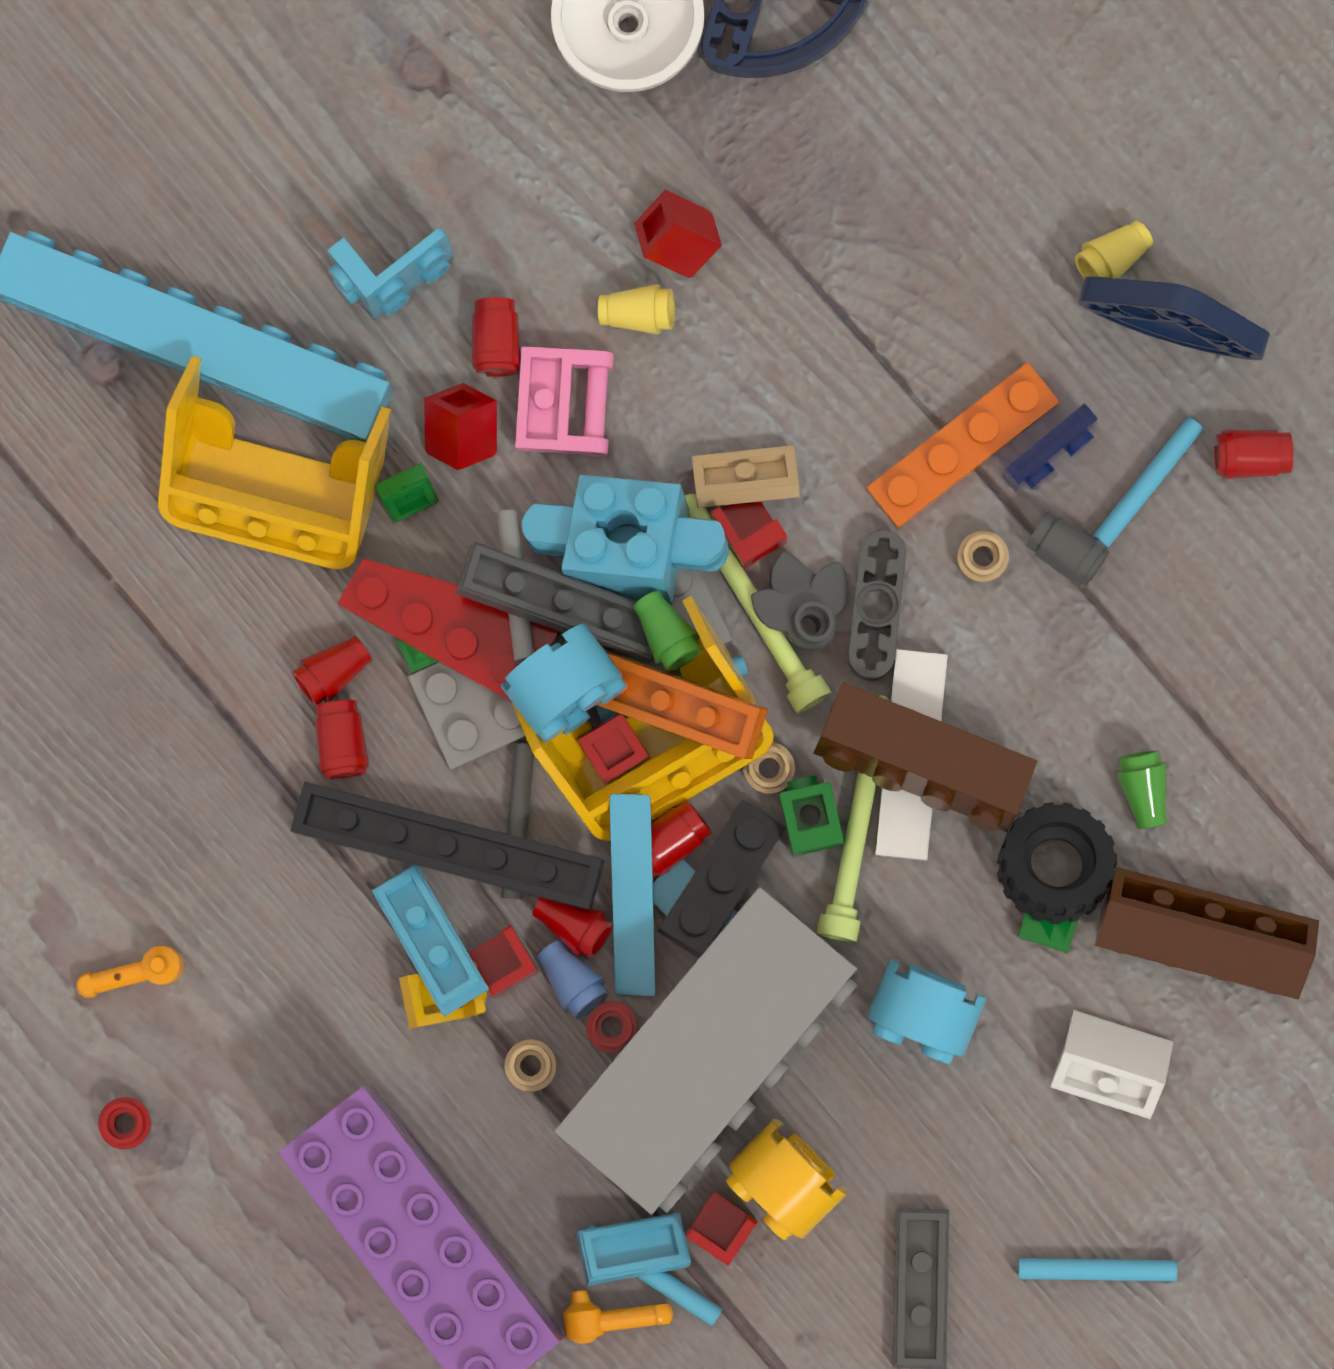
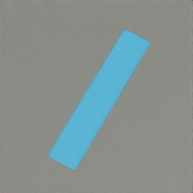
[610,794,655,996]

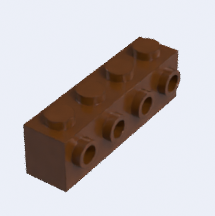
[813,682,1037,832]
[1095,867,1319,1000]

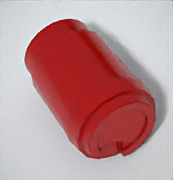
[471,297,521,377]
[1214,429,1293,479]
[315,700,369,779]
[651,800,712,877]

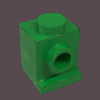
[779,775,844,857]

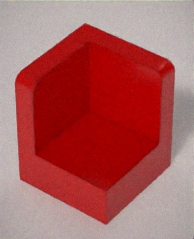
[634,189,722,278]
[424,383,497,471]
[711,501,787,570]
[468,925,539,998]
[685,1191,758,1266]

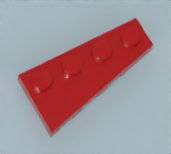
[337,559,561,704]

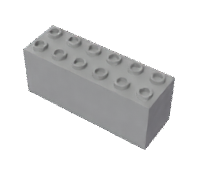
[554,887,858,1215]

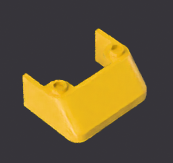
[158,356,391,569]
[512,596,774,841]

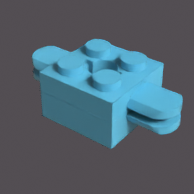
[522,475,729,604]

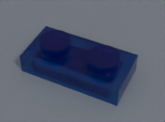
[1002,403,1098,492]

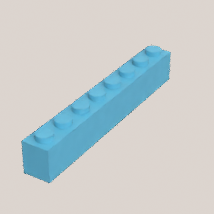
[0,231,394,442]

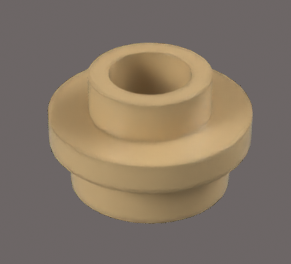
[957,531,1009,583]
[743,742,795,794]
[505,1039,557,1092]

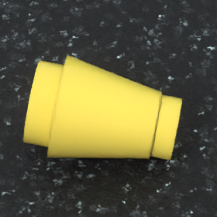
[1075,220,1153,279]
[598,284,675,335]

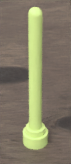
[685,494,832,714]
[816,695,890,943]

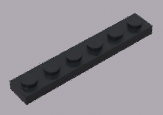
[290,781,605,911]

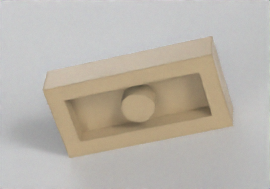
[692,445,800,508]

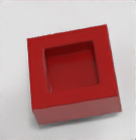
[577,713,649,784]

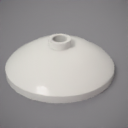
[551,0,704,92]

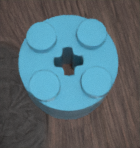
[500,624,627,743]
[866,958,987,1065]

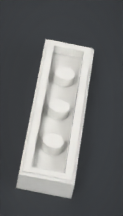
[875,649,948,861]

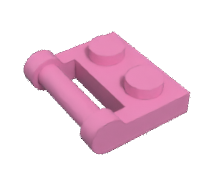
[515,346,614,457]

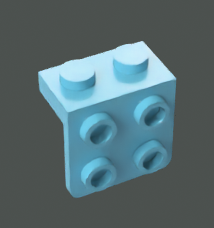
[327,228,453,319]

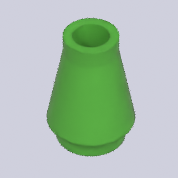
[633,590,702,672]
[1115,750,1168,829]

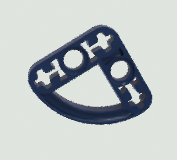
[702,0,868,78]
[1078,276,1270,360]

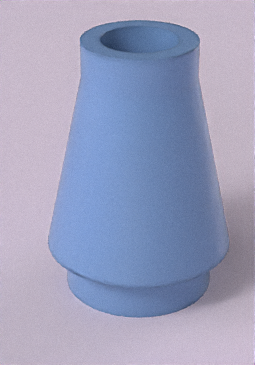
[536,940,609,1019]

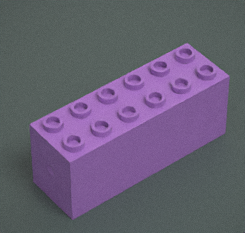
[278,1086,565,1369]

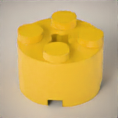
[726,1118,848,1241]

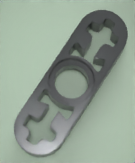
[848,530,906,681]

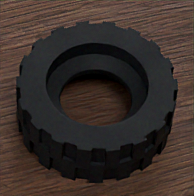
[997,802,1117,924]

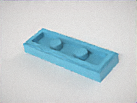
[371,865,489,1017]

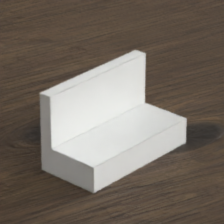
[1051,1010,1173,1119]

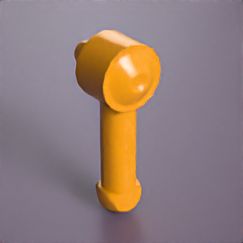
[76,946,184,998]
[562,1290,674,1344]

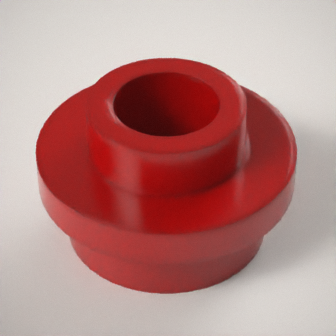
[586,1001,638,1053]
[98,1097,151,1150]

